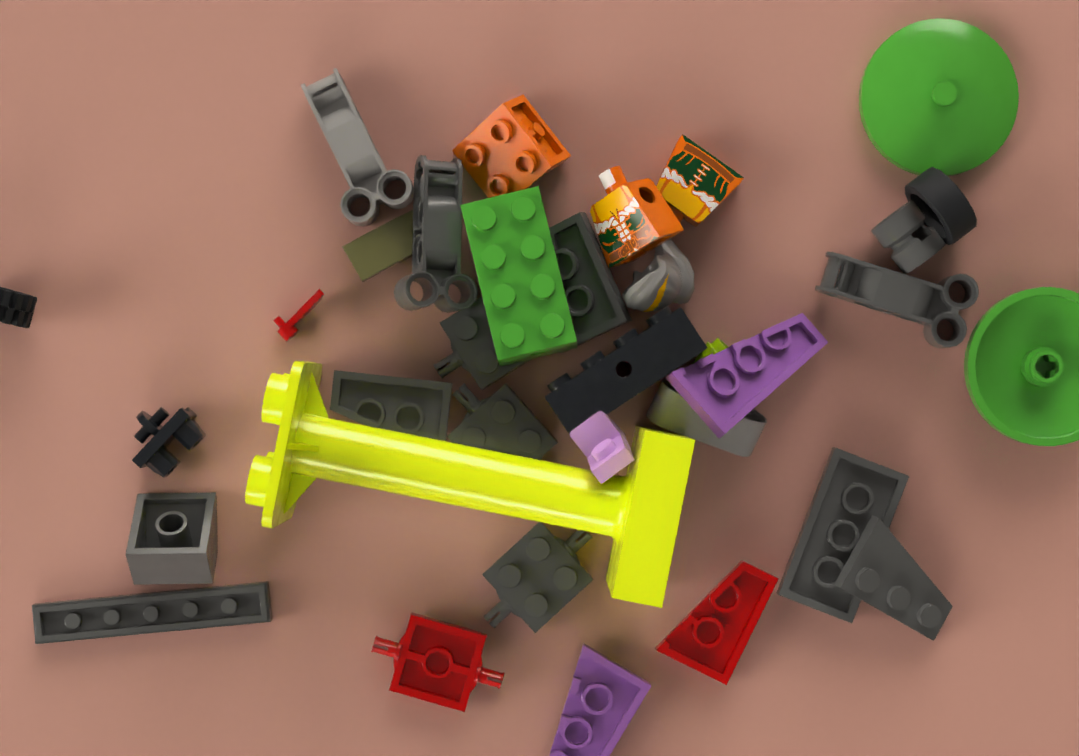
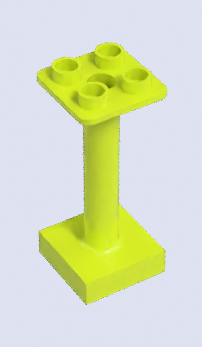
[245,361,695,608]

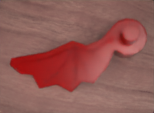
[273,289,324,342]

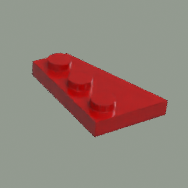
[655,560,779,685]

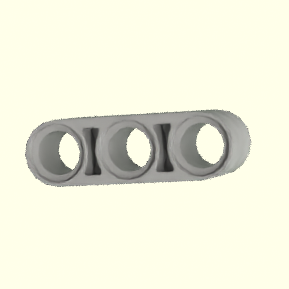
[646,378,767,457]

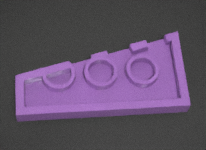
[549,643,651,756]

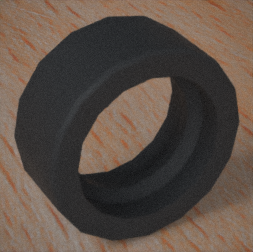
[905,167,977,245]

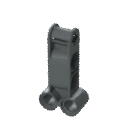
[394,155,478,313]
[815,252,979,348]

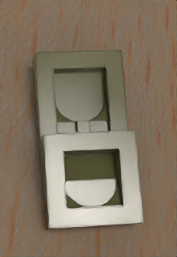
[343,210,413,282]

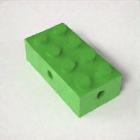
[460,186,577,367]

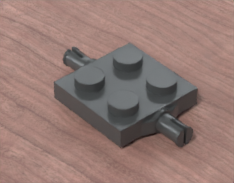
[433,297,532,390]
[447,383,558,460]
[482,522,593,633]

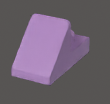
[570,411,635,484]

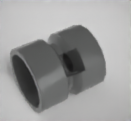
[871,200,946,274]

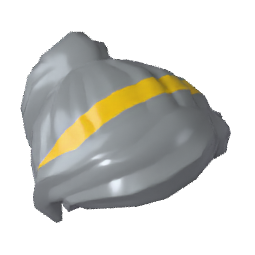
[622,239,695,312]

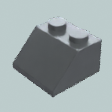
[125,492,218,585]

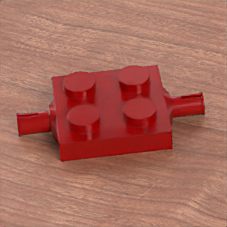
[371,612,505,712]

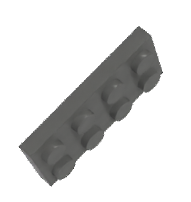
[776,447,909,623]

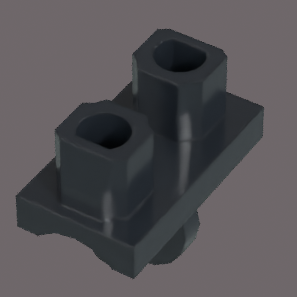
[132,407,206,478]

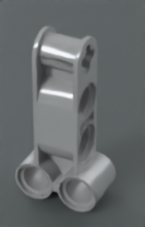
[301,68,414,227]

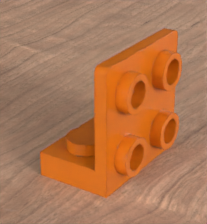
[453,94,571,198]

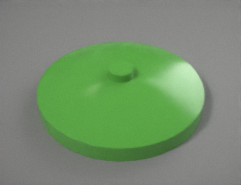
[859,18,1019,177]
[964,287,1079,446]

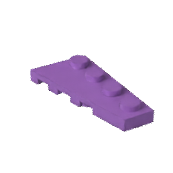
[666,313,828,439]

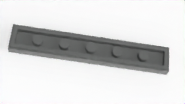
[32,581,272,644]

